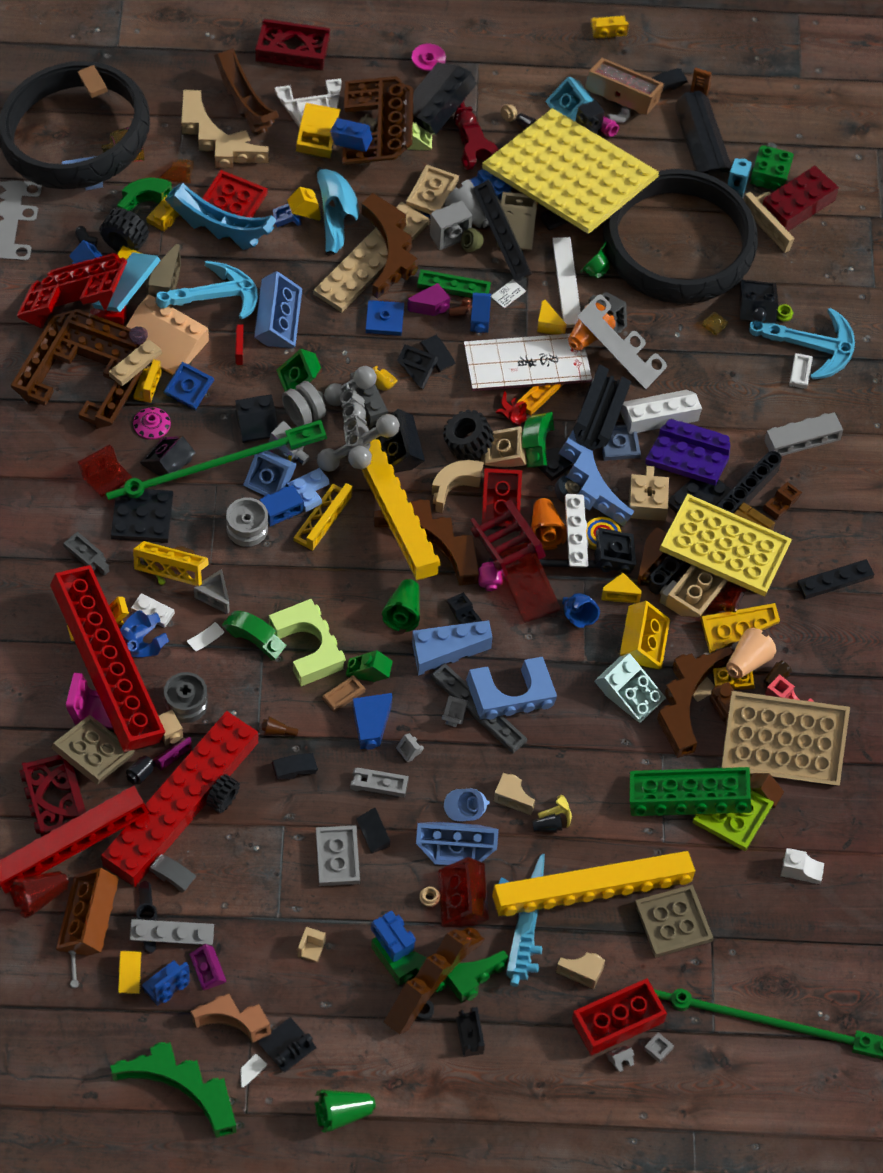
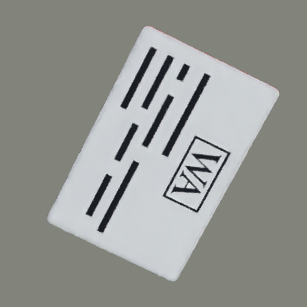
[491,280,526,308]

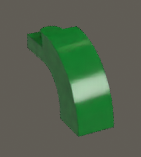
[117,178,172,211]
[522,412,554,468]
[222,611,287,661]

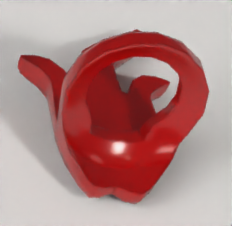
[496,391,527,426]

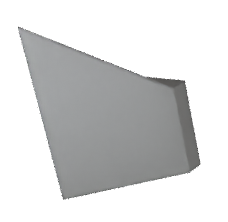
[194,569,230,614]

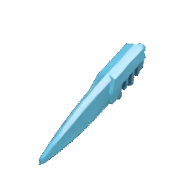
[506,854,545,987]

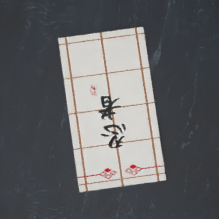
[463,334,592,391]

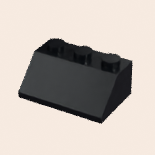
[372,409,425,473]

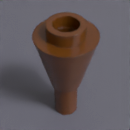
[261,716,298,737]

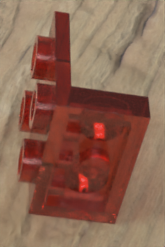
[78,444,132,497]

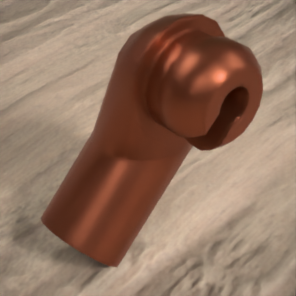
[449,297,472,317]

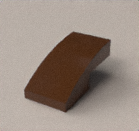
[763,482,802,520]

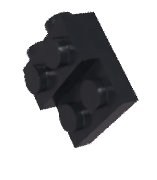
[594,528,636,575]

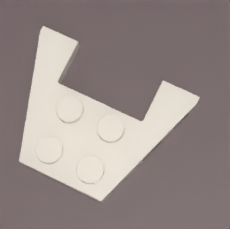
[275,78,341,128]

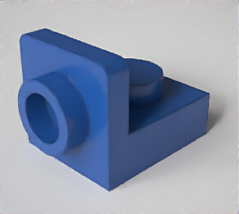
[273,204,302,227]

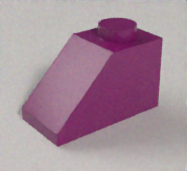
[407,283,450,316]

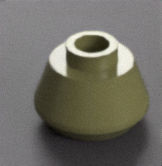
[461,228,484,252]

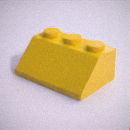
[620,601,670,669]

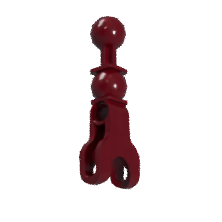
[453,98,499,170]

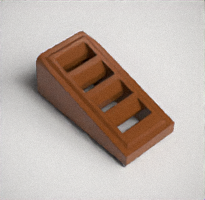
[690,68,711,97]

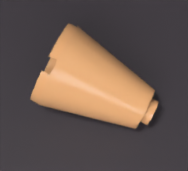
[726,628,776,679]

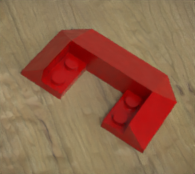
[17,253,127,328]

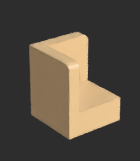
[298,927,326,962]

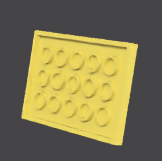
[659,494,792,597]

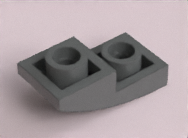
[149,854,196,893]

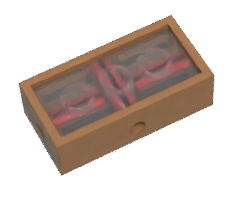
[584,58,664,115]

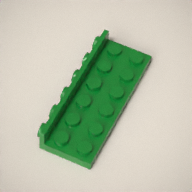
[630,767,751,816]

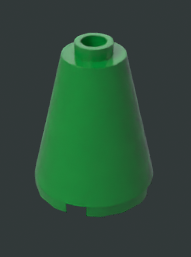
[382,579,420,632]
[315,1090,376,1133]

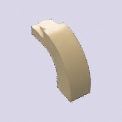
[432,460,484,513]

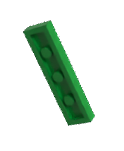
[417,270,491,298]

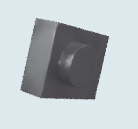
[442,696,468,727]

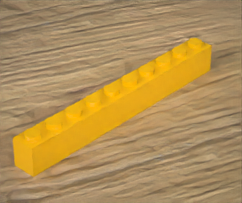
[361,439,440,580]
[492,851,695,916]

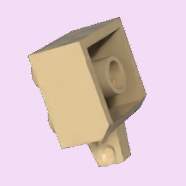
[629,466,669,521]

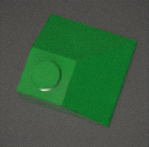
[276,349,321,392]

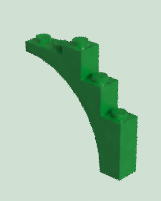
[371,937,508,1003]
[110,1042,237,1138]

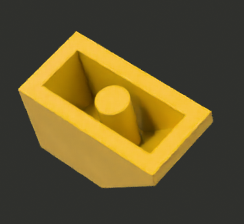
[287,187,321,221]

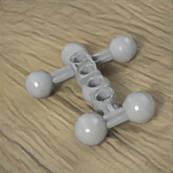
[317,366,400,472]

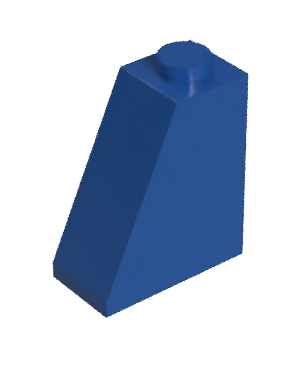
[353,693,392,749]

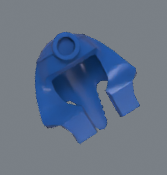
[120,610,169,657]

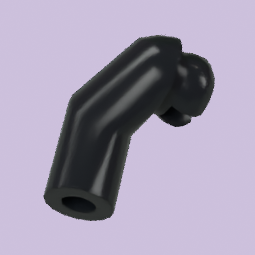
[75,226,98,246]

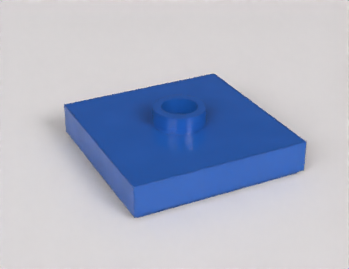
[366,300,404,336]
[163,362,214,410]

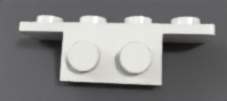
[565,494,588,568]

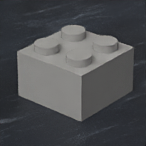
[429,201,472,250]

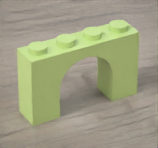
[269,599,346,686]

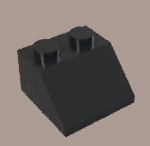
[235,394,278,443]
[140,436,196,476]

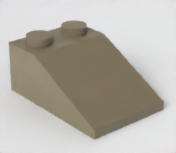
[146,244,181,307]

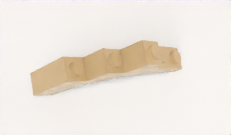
[182,90,269,168]

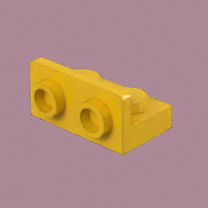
[591,16,629,38]
[146,195,180,232]
[133,359,161,403]

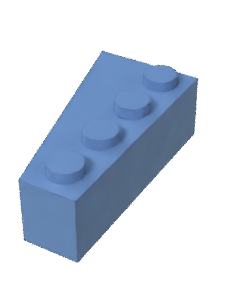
[412,620,493,676]

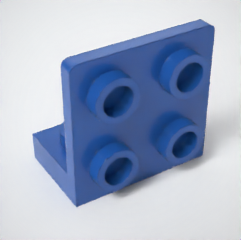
[142,960,190,1006]

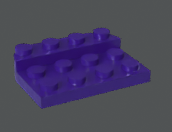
[645,419,730,485]

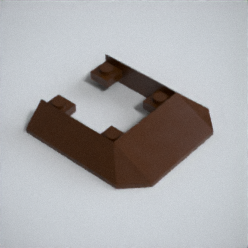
[11,309,147,429]

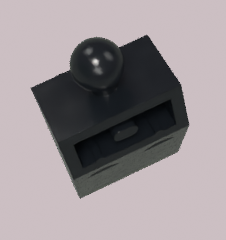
[739,280,779,323]

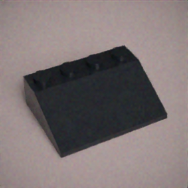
[413,62,477,135]

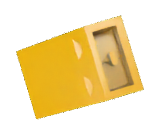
[296,103,340,158]

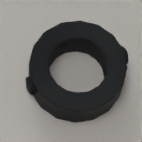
[416,1000,434,1021]

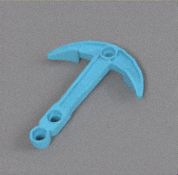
[156,261,258,319]
[749,308,855,379]

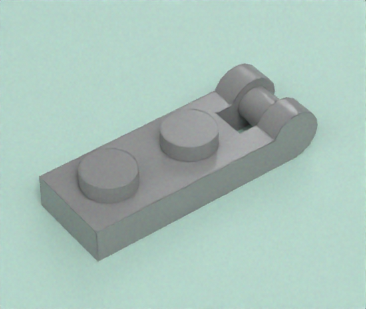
[350,768,408,797]

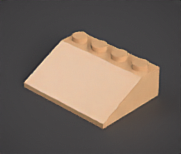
[126,294,209,375]

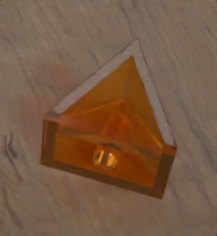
[159,159,194,183]

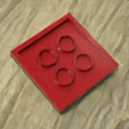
[202,170,268,218]

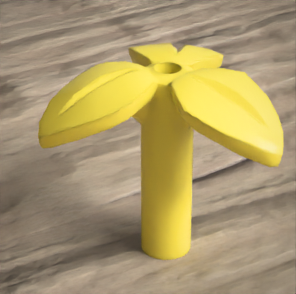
[538,795,572,828]

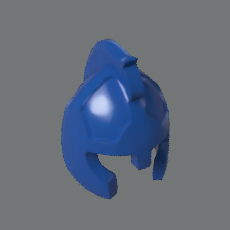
[562,593,600,628]

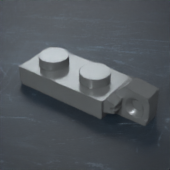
[63,532,110,576]

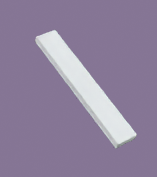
[552,237,581,328]

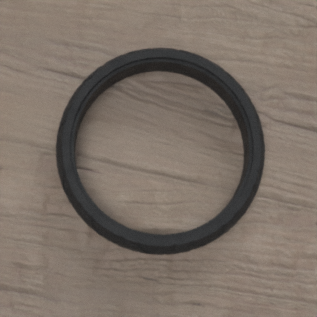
[0,61,150,189]
[603,169,758,304]

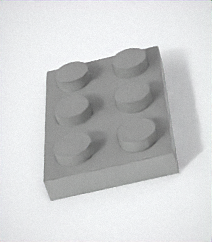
[316,825,360,886]

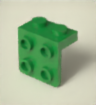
[750,145,794,191]

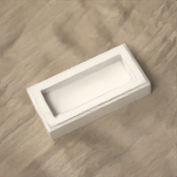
[789,353,813,389]

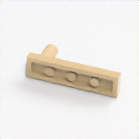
[743,192,795,253]

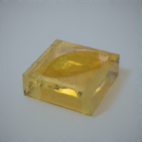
[702,311,728,335]

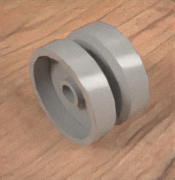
[282,381,326,427]
[226,498,268,547]

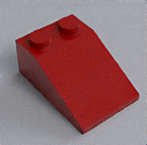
[482,468,522,526]

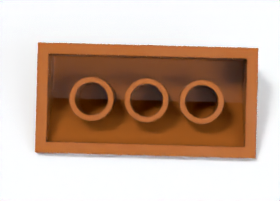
[56,868,119,956]

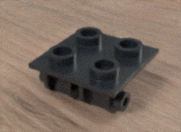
[258,1017,317,1073]

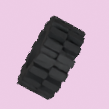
[206,774,240,813]

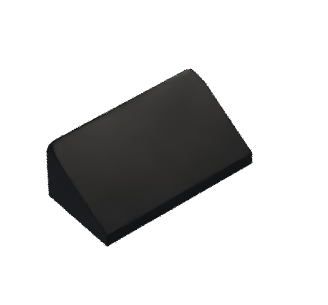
[356,807,390,854]

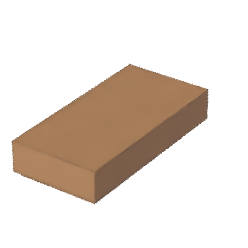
[78,65,108,98]
[322,675,365,713]

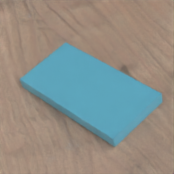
[92,252,161,312]

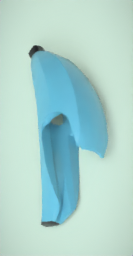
[315,167,359,256]

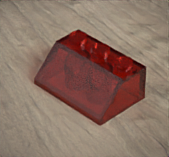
[438,857,489,927]

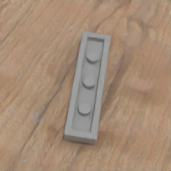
[130,919,214,945]

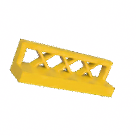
[293,483,353,551]
[133,541,209,587]

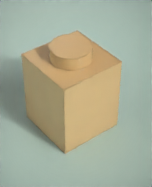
[159,710,183,745]

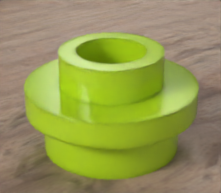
[776,304,793,322]

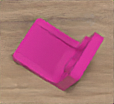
[66,673,114,730]

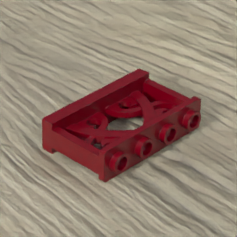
[255,19,330,70]
[19,755,86,837]

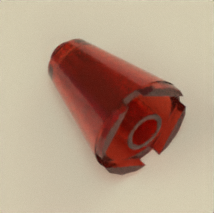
[9,871,69,918]

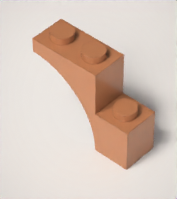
[191,994,271,1043]

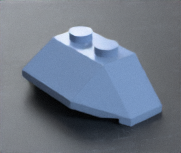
[416,822,499,867]

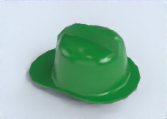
[580,242,610,279]

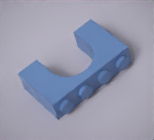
[466,657,557,719]

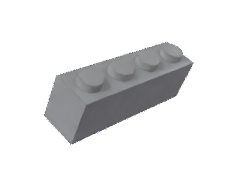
[764,412,843,456]

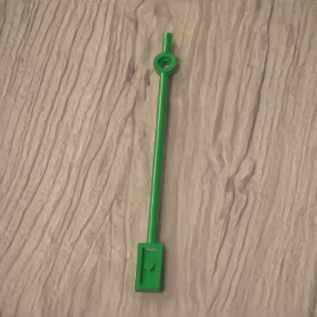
[106,420,327,500]
[654,989,883,1060]

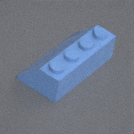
[254,271,302,348]

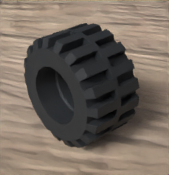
[99,208,149,252]
[443,409,494,460]

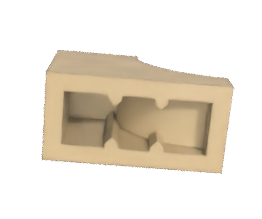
[494,773,535,815]
[556,952,605,989]

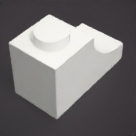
[781,848,824,884]

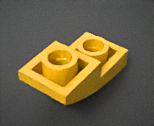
[713,667,755,689]
[118,951,141,994]

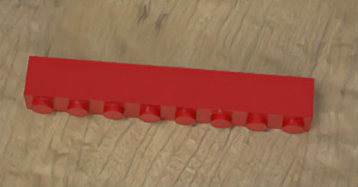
[0,786,149,894]

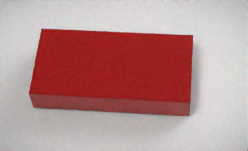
[235,325,244,365]

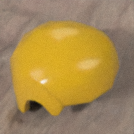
[372,366,398,391]

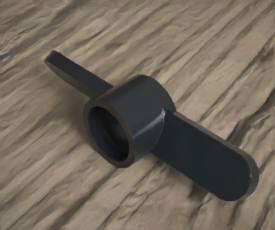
[136,881,158,954]

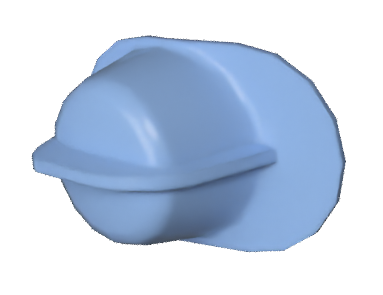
[444,788,490,821]

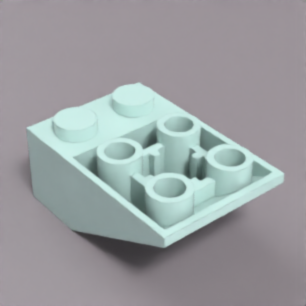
[594,653,666,723]

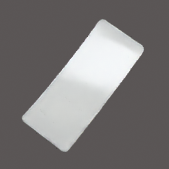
[187,622,224,651]

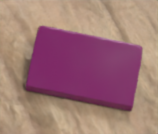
[153,737,192,771]
[189,944,227,990]

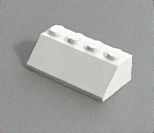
[620,390,702,434]

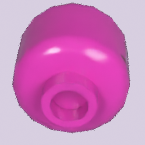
[478,562,503,591]

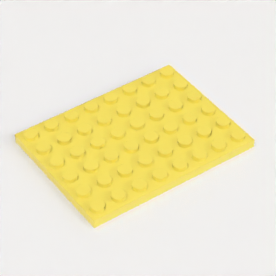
[482,108,659,234]

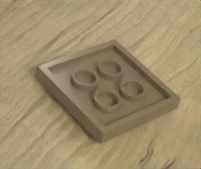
[51,715,135,785]
[635,884,714,958]

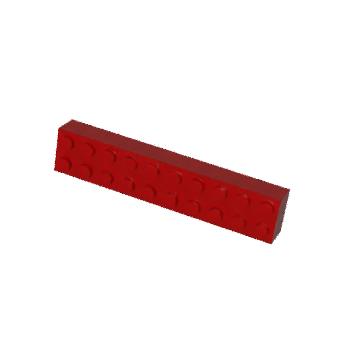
[50,565,165,752]
[101,711,259,888]

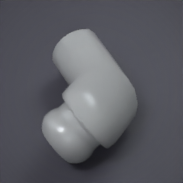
[608,107,631,124]

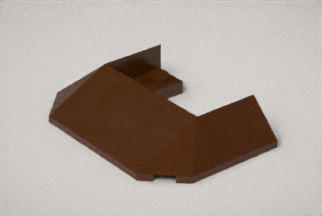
[342,76,414,165]

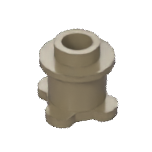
[359,114,378,132]

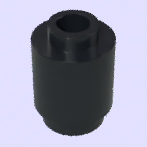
[126,755,155,784]

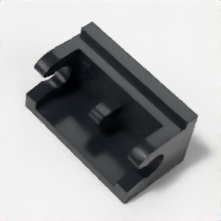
[456,1007,485,1057]

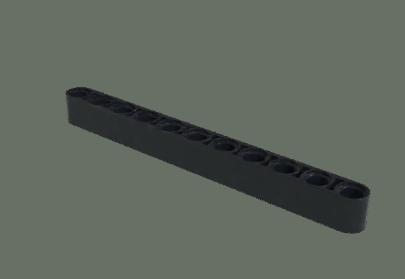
[649,451,782,595]

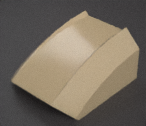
[481,426,527,467]

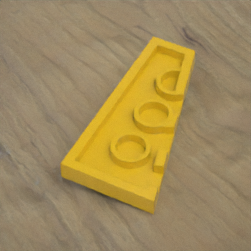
[701,603,780,653]

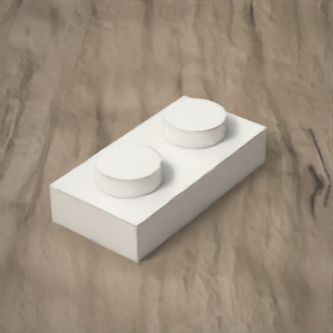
[131,593,175,628]

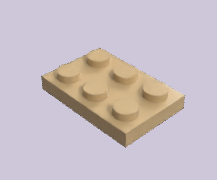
[406,165,459,214]

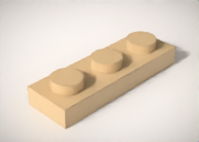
[109,339,162,386]

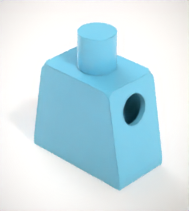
[727,158,752,198]

